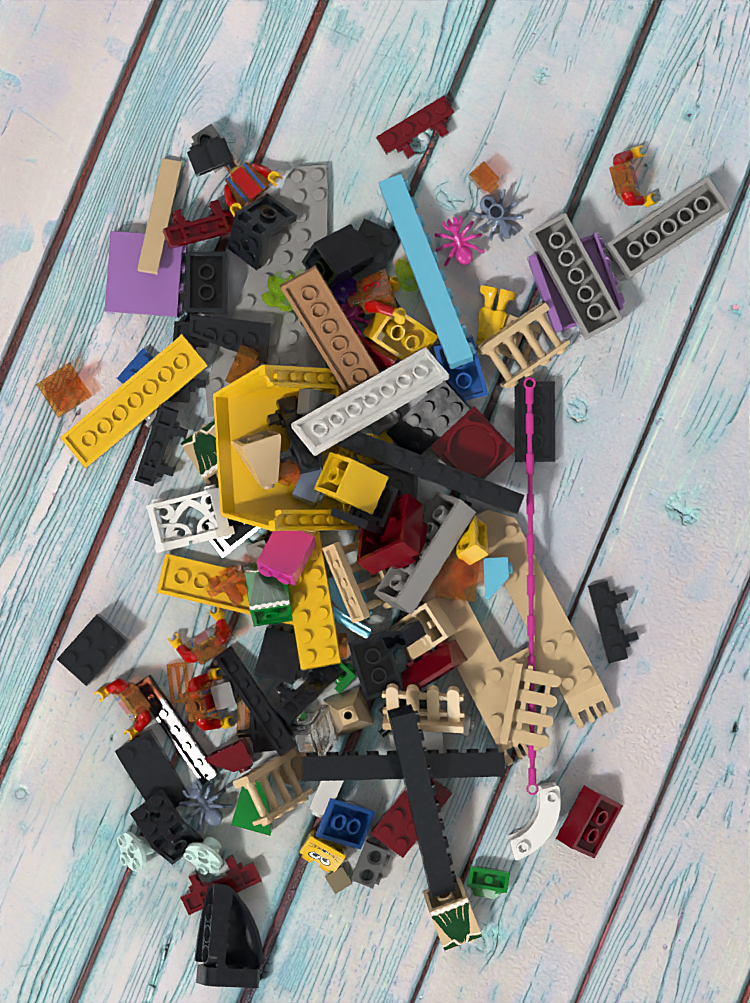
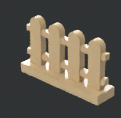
[499,663,561,751]
[382,684,465,733]

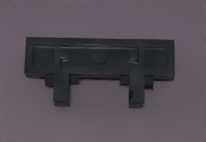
[168,321,209,403]
[266,395,321,474]
[134,404,188,487]
[587,581,639,664]
[274,664,344,724]

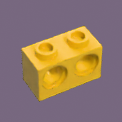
[456,515,489,565]

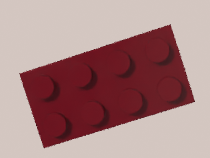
[371,778,452,858]

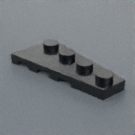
[188,314,271,364]

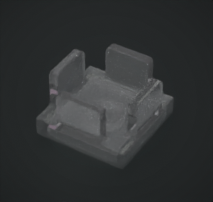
[295,705,338,756]

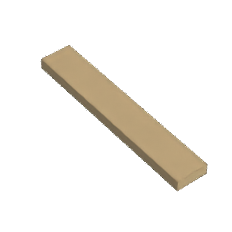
[137,158,182,275]

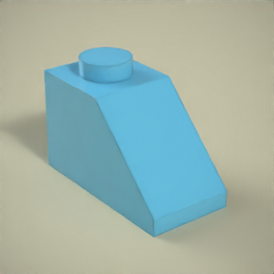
[483,557,513,600]

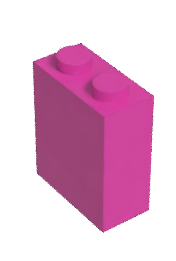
[256,531,316,586]

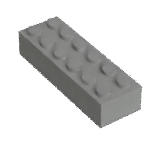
[605,177,730,280]
[528,213,623,341]
[374,492,476,614]

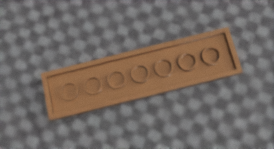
[280,265,381,393]

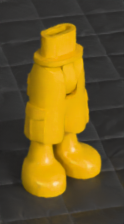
[476,285,517,356]

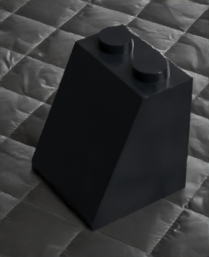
[302,224,374,290]
[254,624,300,685]

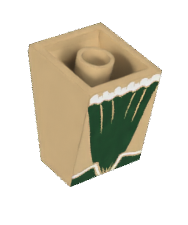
[180,421,219,488]
[423,877,482,951]

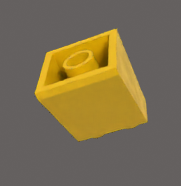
[314,452,388,514]

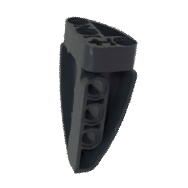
[194,884,263,988]

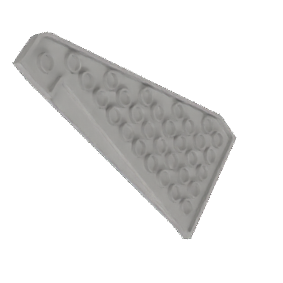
[205,165,328,417]

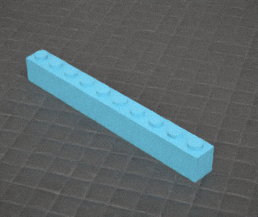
[379,174,476,369]

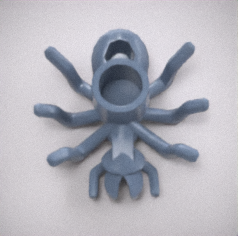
[470,189,524,242]
[179,779,233,831]

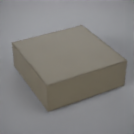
[325,866,352,894]

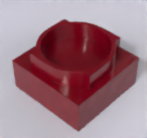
[430,406,515,479]
[357,493,428,575]

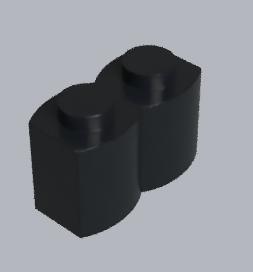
[187,136,234,177]
[379,620,426,652]

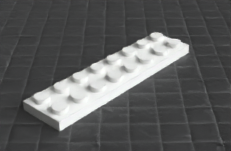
[291,347,449,456]

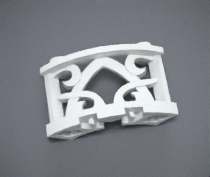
[146,484,235,553]
[507,781,561,860]

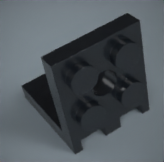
[228,194,297,271]
[330,485,401,536]
[130,789,204,865]

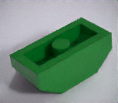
[467,866,510,899]

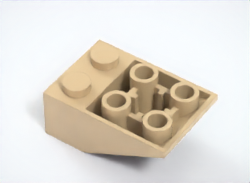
[388,598,457,662]

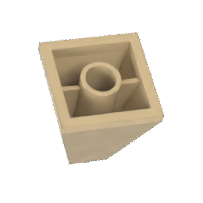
[231,429,281,490]
[323,686,375,738]

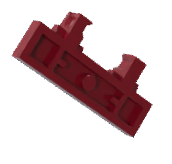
[376,95,455,159]
[163,200,234,249]
[180,854,262,915]

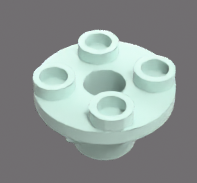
[117,832,154,872]
[184,837,223,875]

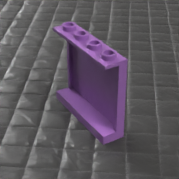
[105,231,188,318]
[527,232,625,333]

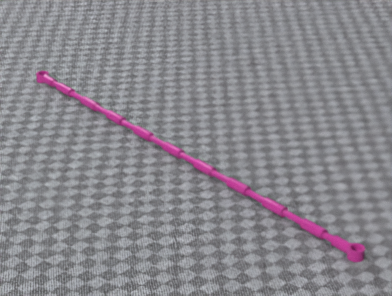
[523,377,539,795]

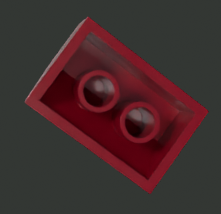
[401,639,468,692]
[205,737,256,774]
[555,785,623,859]

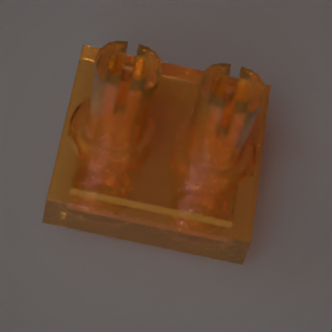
[36,362,92,418]
[435,558,480,602]
[206,564,246,607]

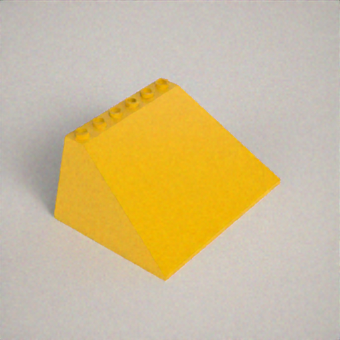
[213,365,359,531]

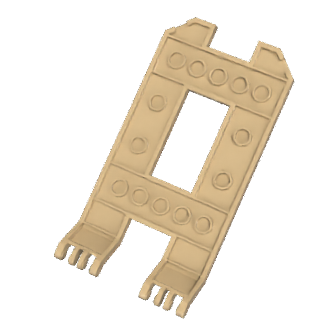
[421,509,615,766]

